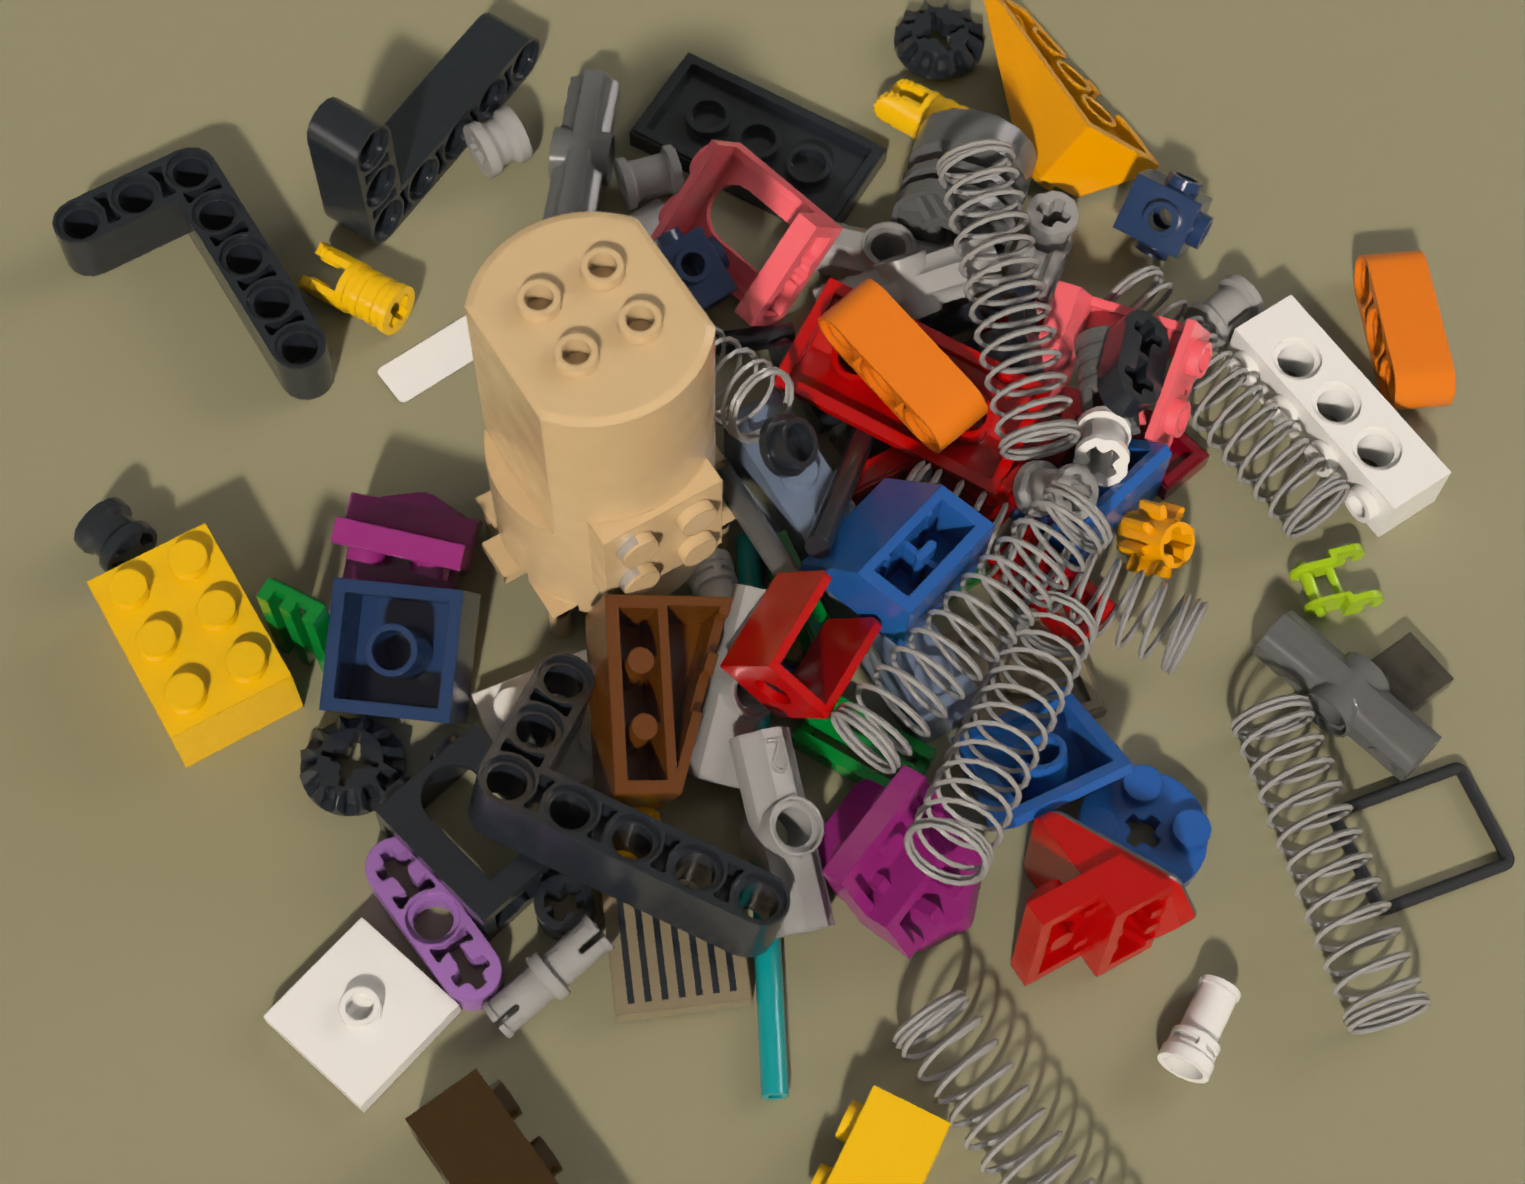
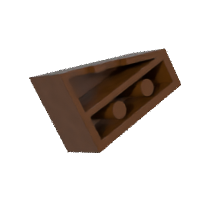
[585,594,734,810]

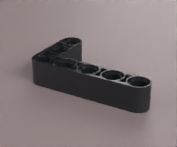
[307,12,541,244]
[52,147,335,400]
[468,653,791,958]

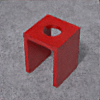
[720,570,882,719]

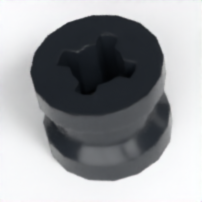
[74,497,157,572]

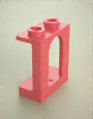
[650,140,843,326]
[1038,281,1212,449]

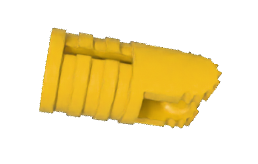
[873,78,970,140]
[297,241,415,336]

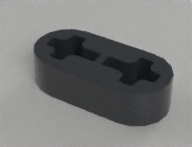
[1097,309,1169,418]

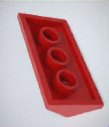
[774,277,1052,498]

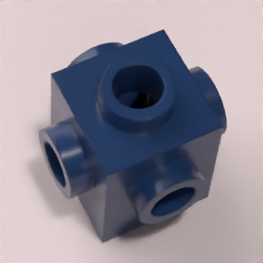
[1113,168,1214,261]
[653,226,738,312]

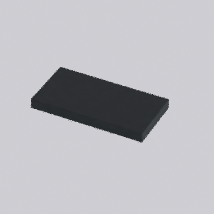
[629,52,887,223]

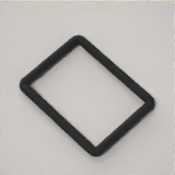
[1328,762,1515,916]

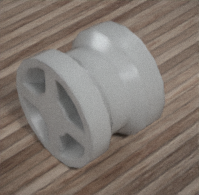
[463,105,533,179]
[1006,239,1067,306]

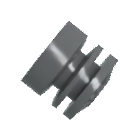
[891,108,1038,255]

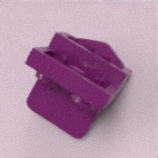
[330,492,483,589]
[817,765,982,959]

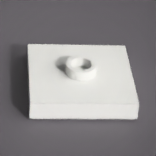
[263,917,461,1113]

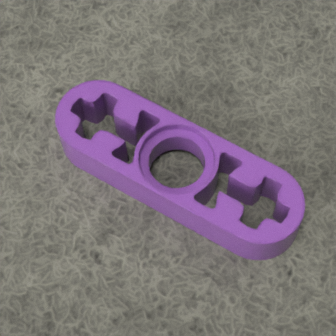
[365,837,504,1011]

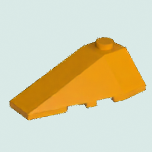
[984,0,1160,197]

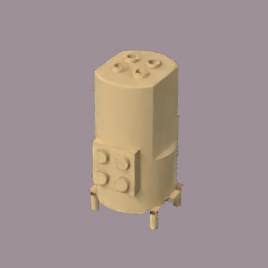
[465,211,736,638]

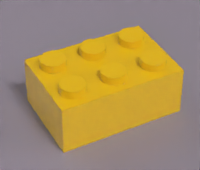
[86,523,304,768]

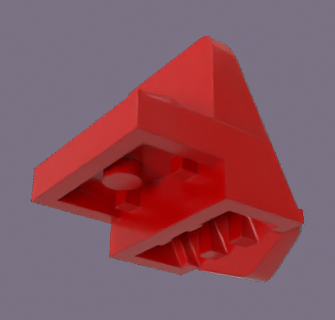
[1010,811,1197,986]

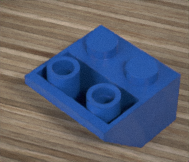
[800,478,995,646]

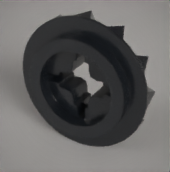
[894,0,985,80]
[299,715,406,816]

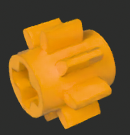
[1116,499,1195,579]

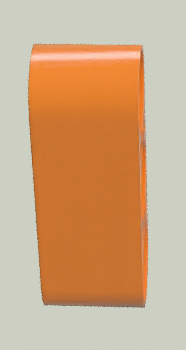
[1354,250,1456,410]
[818,278,988,454]

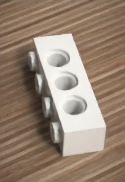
[1223,295,1451,538]

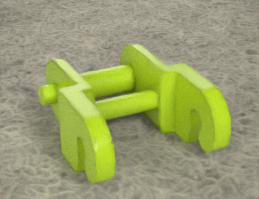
[1289,543,1384,617]

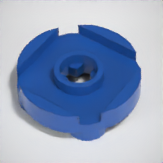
[1077,764,1212,887]

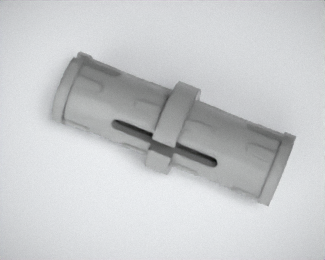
[481,914,615,1039]

